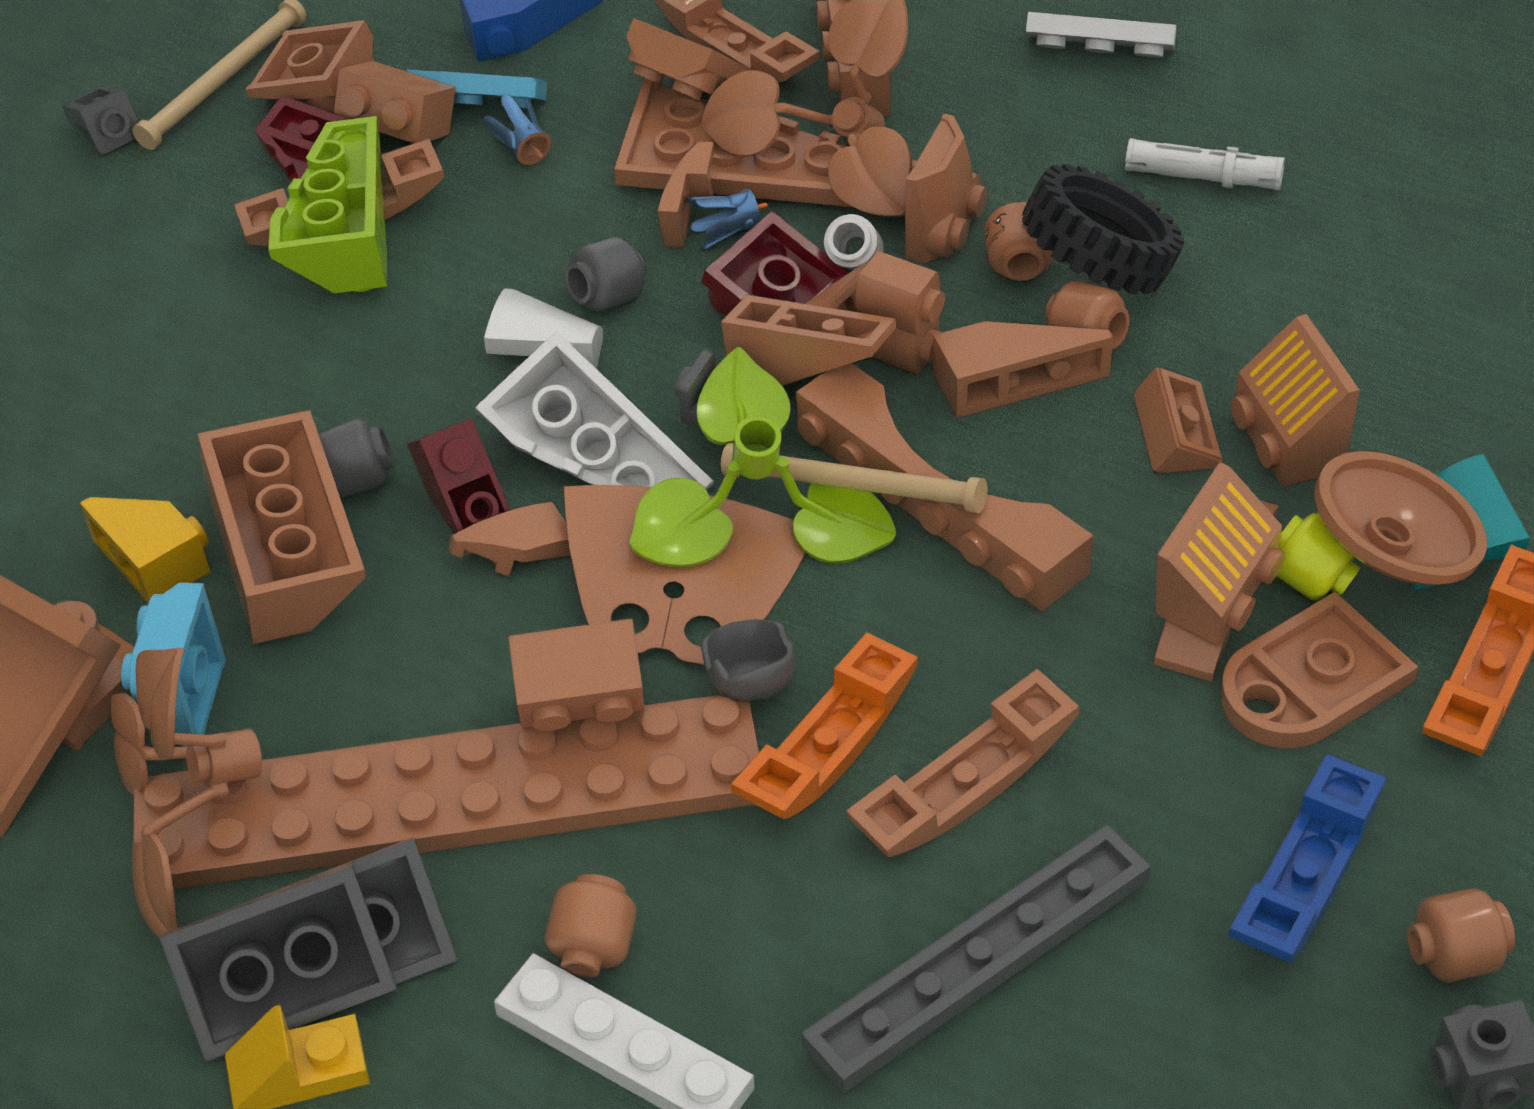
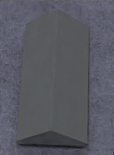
[159,837,458,1062]

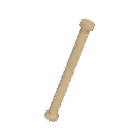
[132,0,307,150]
[721,443,988,513]

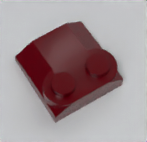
[701,211,849,316]

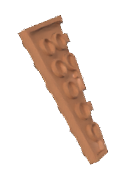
[614,78,917,207]

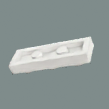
[1026,12,1177,58]

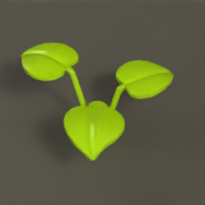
[629,347,896,568]

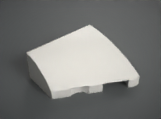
[484,288,603,369]

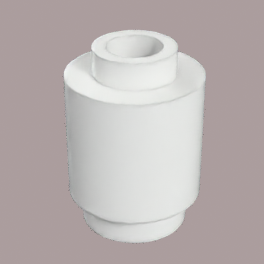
[824,214,884,272]

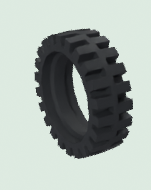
[1022,164,1184,294]

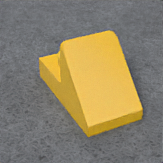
[225,1005,370,1109]

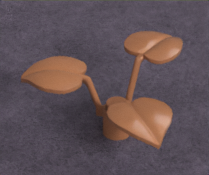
[702,0,912,217]
[111,648,262,937]

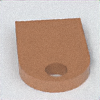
[1220,592,1419,749]

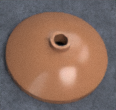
[1314,451,1487,585]

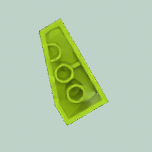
[268,116,387,294]

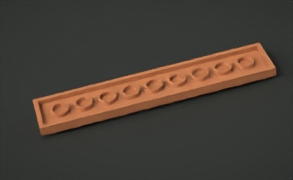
[133,694,759,889]

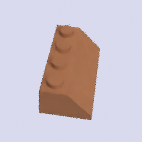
[197,410,366,644]

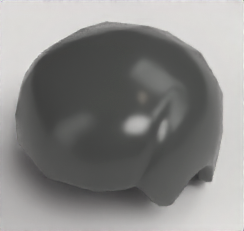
[701,619,797,702]

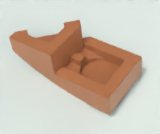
[658,141,714,247]
[448,502,571,577]

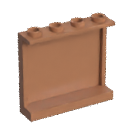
[0,575,121,838]

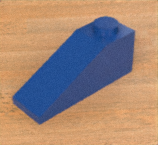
[459,0,603,62]

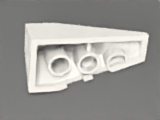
[475,331,714,490]

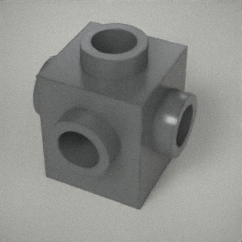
[1429,1000,1534,1109]

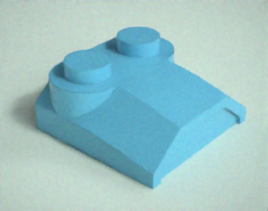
[121,582,226,747]

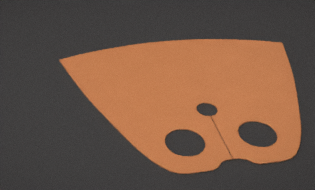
[564,485,805,665]

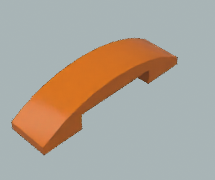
[1422,545,1534,757]
[731,632,918,820]

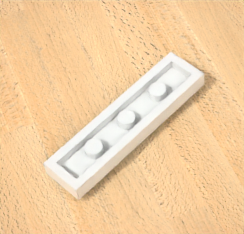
[494,953,755,1109]

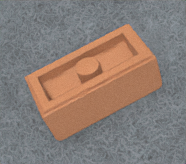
[1134,367,1223,473]

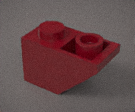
[406,418,510,534]

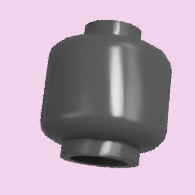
[565,237,646,312]
[318,417,395,499]

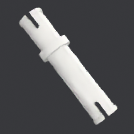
[1125,138,1285,191]

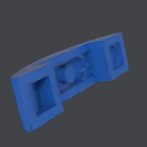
[1228,754,1387,963]

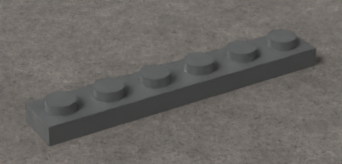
[801,825,1151,1094]

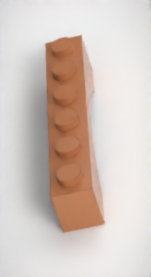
[796,363,1093,612]

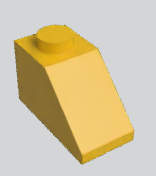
[80,497,211,603]

